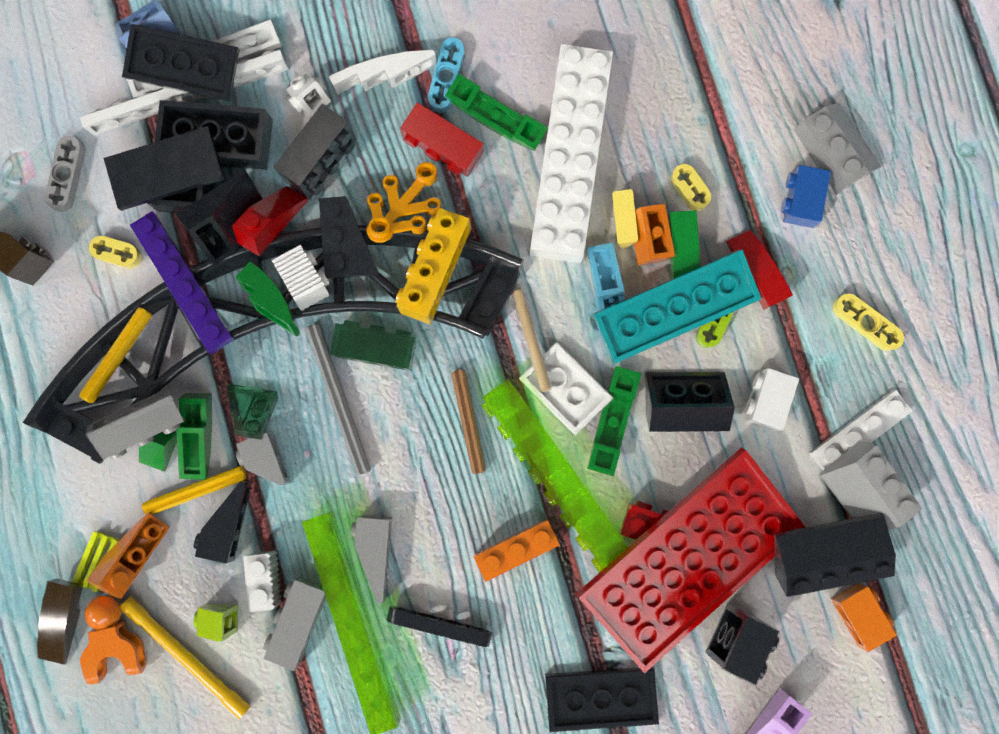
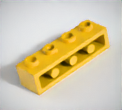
[396,208,472,325]

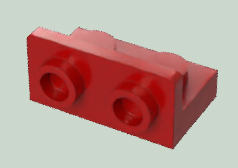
[619,500,669,540]

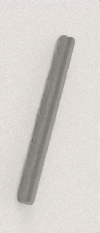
[306,324,371,475]

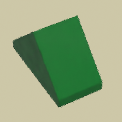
[139,423,180,472]

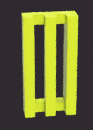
[72,531,120,592]

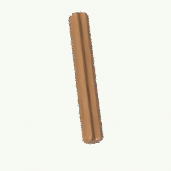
[451,369,486,474]

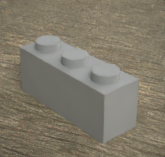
[263,577,330,671]

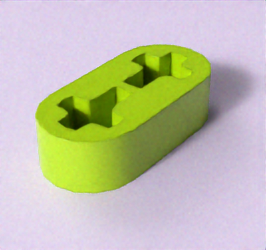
[696,312,733,348]

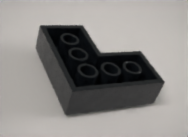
[147,100,273,213]

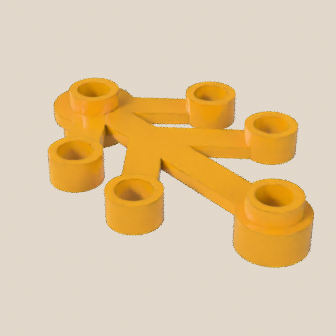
[367,162,442,243]

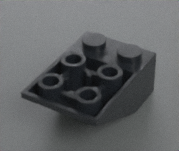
[176,169,263,266]

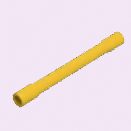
[120,596,251,720]

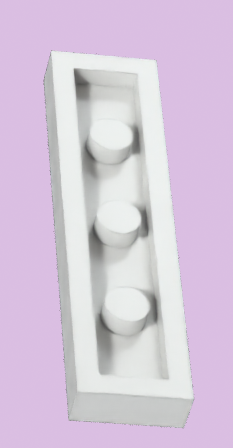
[809,390,913,471]

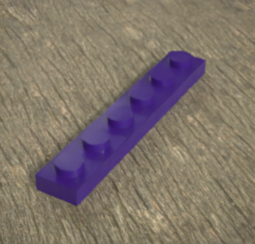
[130,211,235,355]

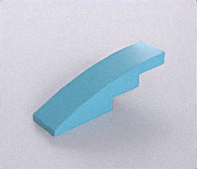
[587,243,625,356]

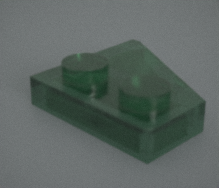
[226,383,278,440]

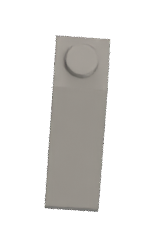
[351,516,392,604]

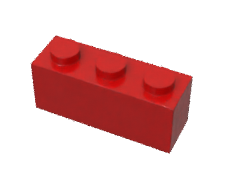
[400,103,484,177]

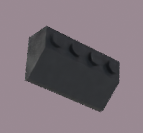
[774,513,896,597]

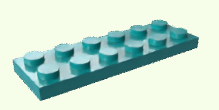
[592,250,761,364]

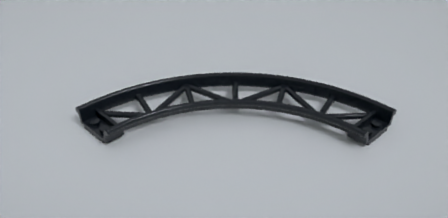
[22,225,524,464]

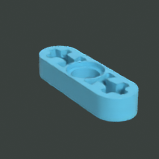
[428,37,465,113]

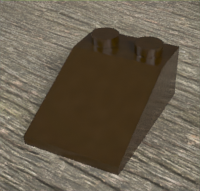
[0,232,54,286]

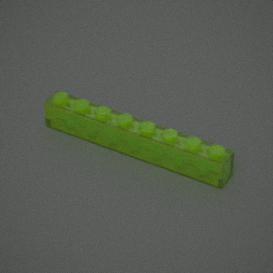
[481,379,628,573]
[302,511,401,734]

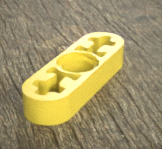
[833,294,904,351]

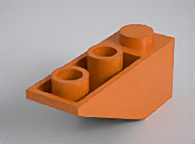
[86,513,170,599]

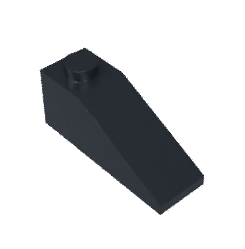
[193,481,252,564]

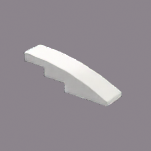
[328,50,437,95]

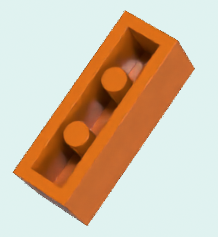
[473,519,560,582]

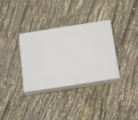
[519,342,613,436]

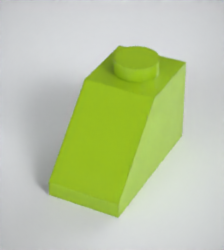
[193,604,238,642]

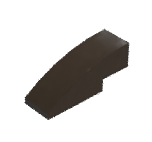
[37,578,83,665]

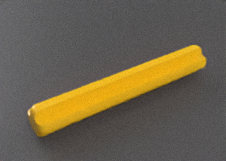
[79,307,152,403]
[142,466,247,515]

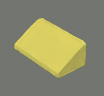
[612,189,638,249]

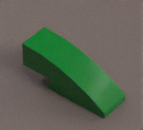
[236,262,300,337]
[176,393,212,480]

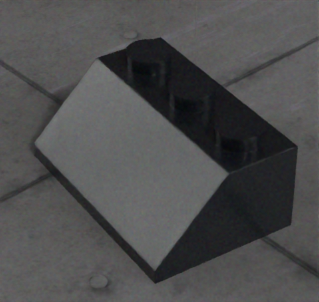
[645,372,735,432]

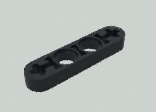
[386,606,492,647]

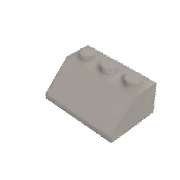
[794,103,881,195]
[87,389,183,460]
[819,440,922,530]

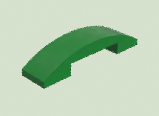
[445,74,548,151]
[587,366,642,477]

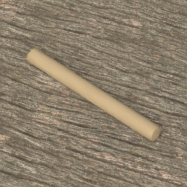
[512,289,551,392]

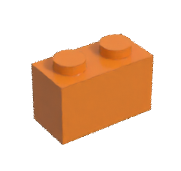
[634,204,675,266]
[831,583,897,652]

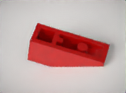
[232,186,308,256]

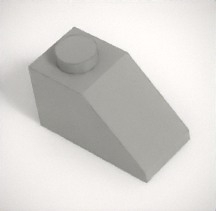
[236,432,291,485]

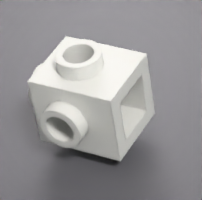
[286,73,331,117]

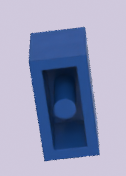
[781,165,831,228]

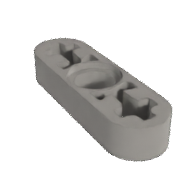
[45,136,85,212]

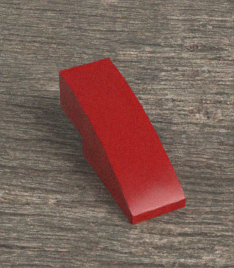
[726,230,793,310]

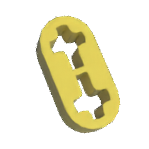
[671,164,711,211]
[89,236,142,269]

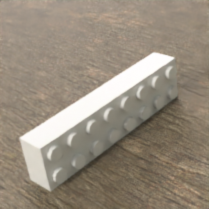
[529,44,613,263]

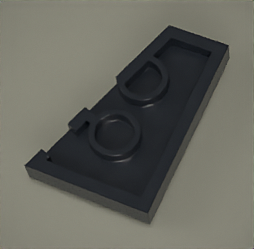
[319,196,380,279]

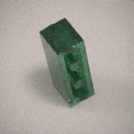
[329,320,417,371]

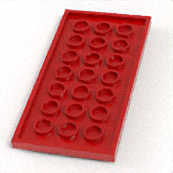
[576,447,806,673]

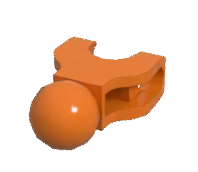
[80,596,147,685]

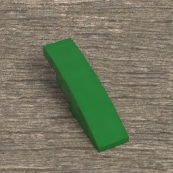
[668,210,700,279]

